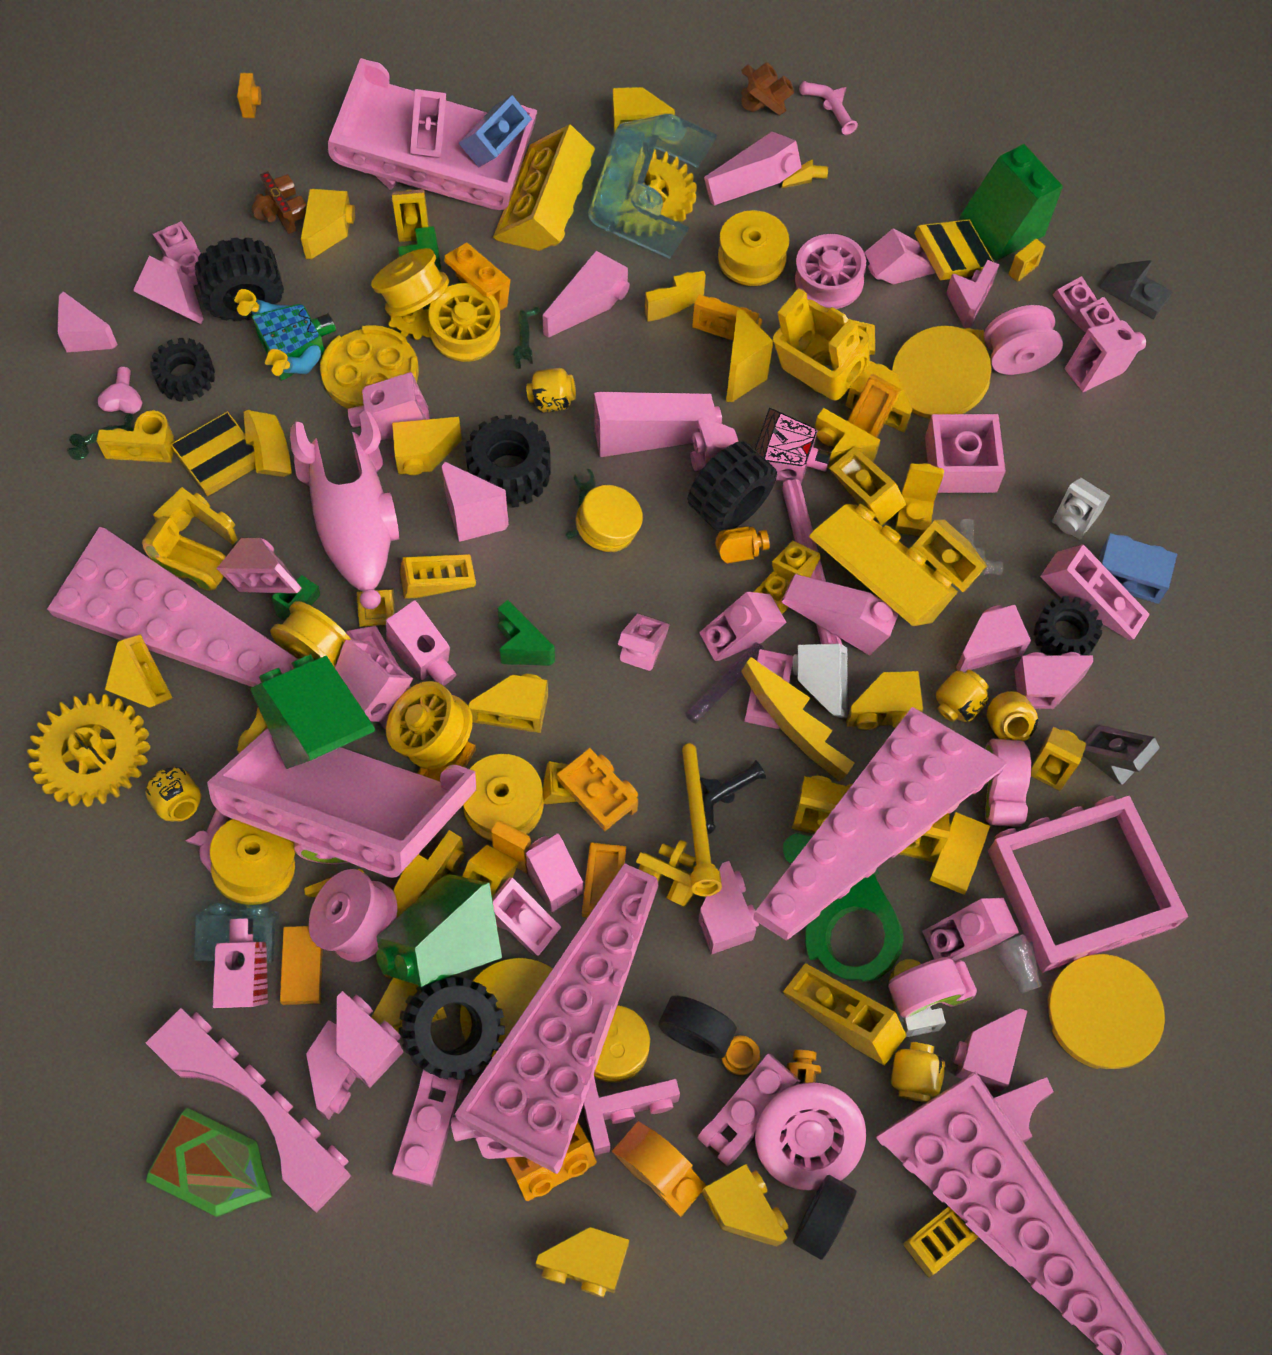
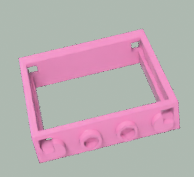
[988,795,1189,973]

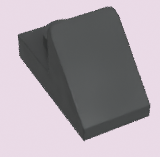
[1100,260,1173,320]
[1083,725,1160,785]

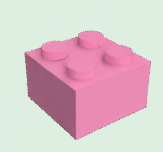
[925,414,1006,493]

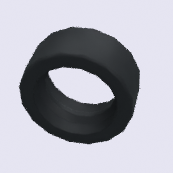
[658,995,737,1058]
[793,1175,857,1260]

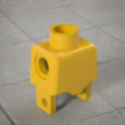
[773,288,870,401]

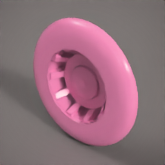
[755,1083,866,1190]

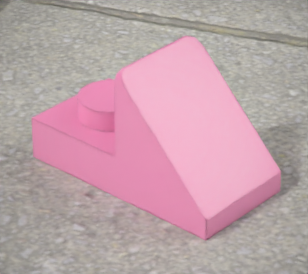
[947,260,999,328]
[618,613,670,671]
[492,877,561,956]

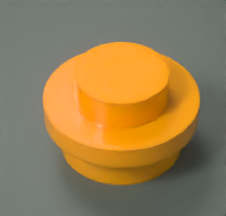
[721,1035,760,1075]

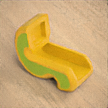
[142,516,226,591]

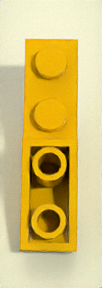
[382,830,465,979]

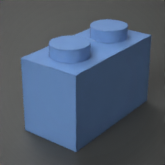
[459,95,532,167]
[1098,533,1177,604]

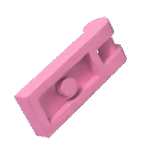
[698,1054,800,1166]
[392,1070,464,1187]

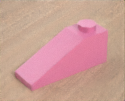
[704,132,802,206]
[542,251,630,338]
[217,538,301,593]
[1040,544,1150,640]
[782,574,899,656]

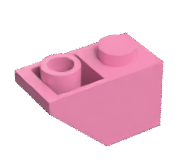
[690,417,738,472]
[699,592,787,661]
[1014,652,1093,709]
[526,833,583,912]
[698,861,759,954]
[922,898,1019,961]
[336,991,403,1088]
[306,1020,358,1120]

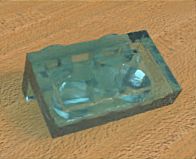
[194,903,280,964]

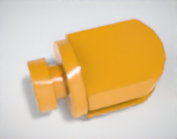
[715,526,770,564]
[786,1050,821,1084]

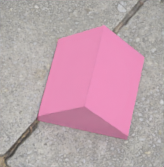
[442,462,509,542]

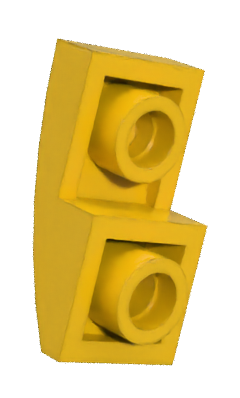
[645,271,706,322]
[243,410,292,477]
[754,540,821,614]
[929,812,990,895]

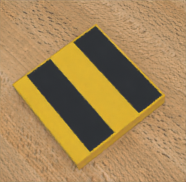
[914,219,994,280]
[171,411,256,497]

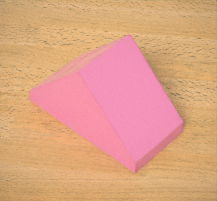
[410,89,446,157]
[58,291,118,352]

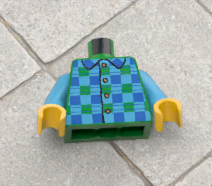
[234,289,336,381]

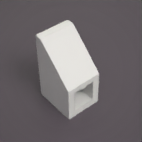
[1052,478,1110,540]

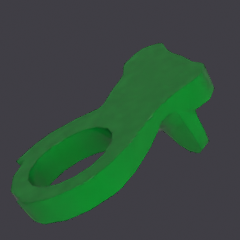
[783,833,904,982]

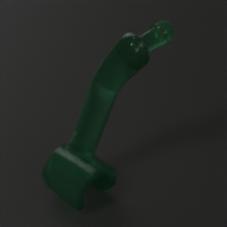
[513,307,540,369]
[67,413,134,460]
[566,469,596,540]

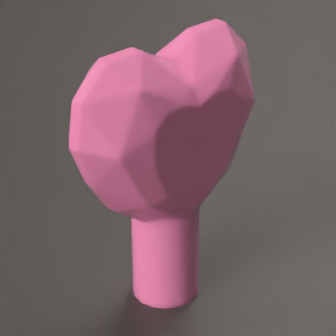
[98,367,143,414]

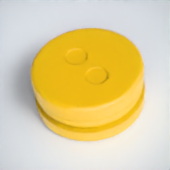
[575,485,643,552]
[593,1005,650,1083]

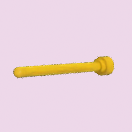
[682,743,722,896]

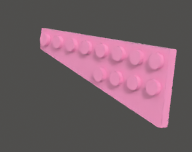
[47,527,298,687]
[753,707,1007,941]
[455,863,658,1174]
[876,1071,1167,1355]

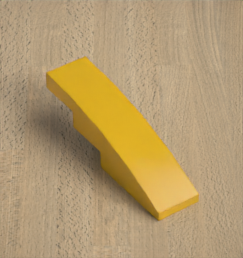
[741,657,855,781]

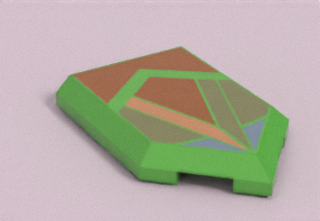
[146,1108,272,1217]

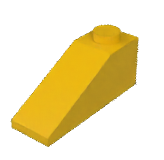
[783,963,907,1066]

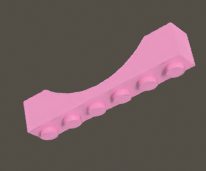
[146,1008,351,1213]

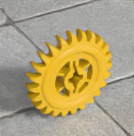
[596,148,697,234]
[27,693,150,807]

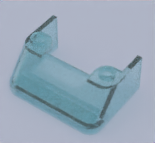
[588,114,717,259]

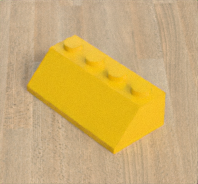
[493,124,595,251]
[809,503,958,626]
[792,776,950,863]

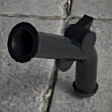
[700,760,766,834]

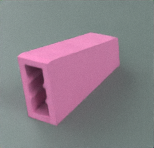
[594,392,722,457]

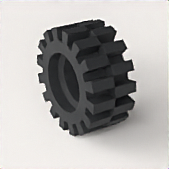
[150,338,215,402]
[1034,596,1103,656]

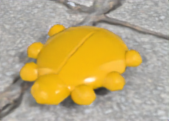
[388,308,431,340]

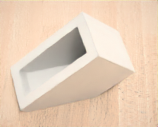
[793,644,848,718]

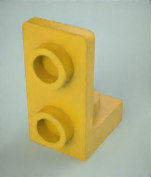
[895,463,944,536]
[153,487,238,545]

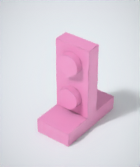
[583,1075,680,1156]

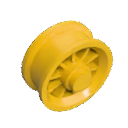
[718,210,789,286]
[371,248,449,317]
[429,283,500,362]
[270,601,351,667]
[386,681,473,769]
[463,754,544,841]
[210,819,295,905]

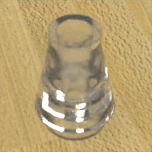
[997,934,1042,993]

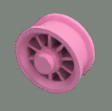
[795,234,866,309]
[984,305,1063,375]
[309,869,397,962]

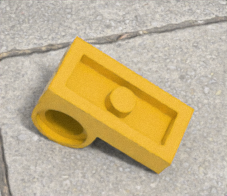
[97,410,175,463]

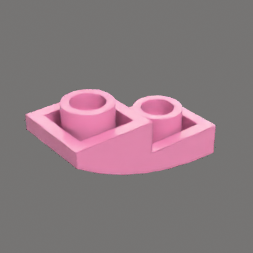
[153,221,201,286]
[1053,276,1120,332]

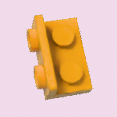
[444,242,511,311]
[692,294,762,341]
[557,748,638,832]
[505,1121,597,1201]

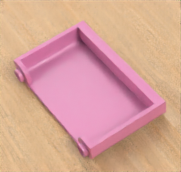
[328,58,537,210]
[207,728,476,878]

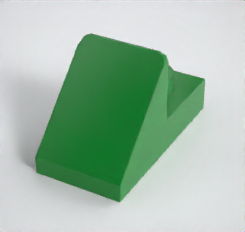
[497,600,555,666]

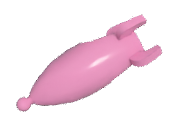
[290,410,399,609]

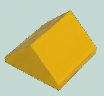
[726,309,773,402]

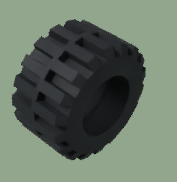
[195,237,284,321]
[465,415,551,508]
[687,441,777,533]
[399,976,505,1080]

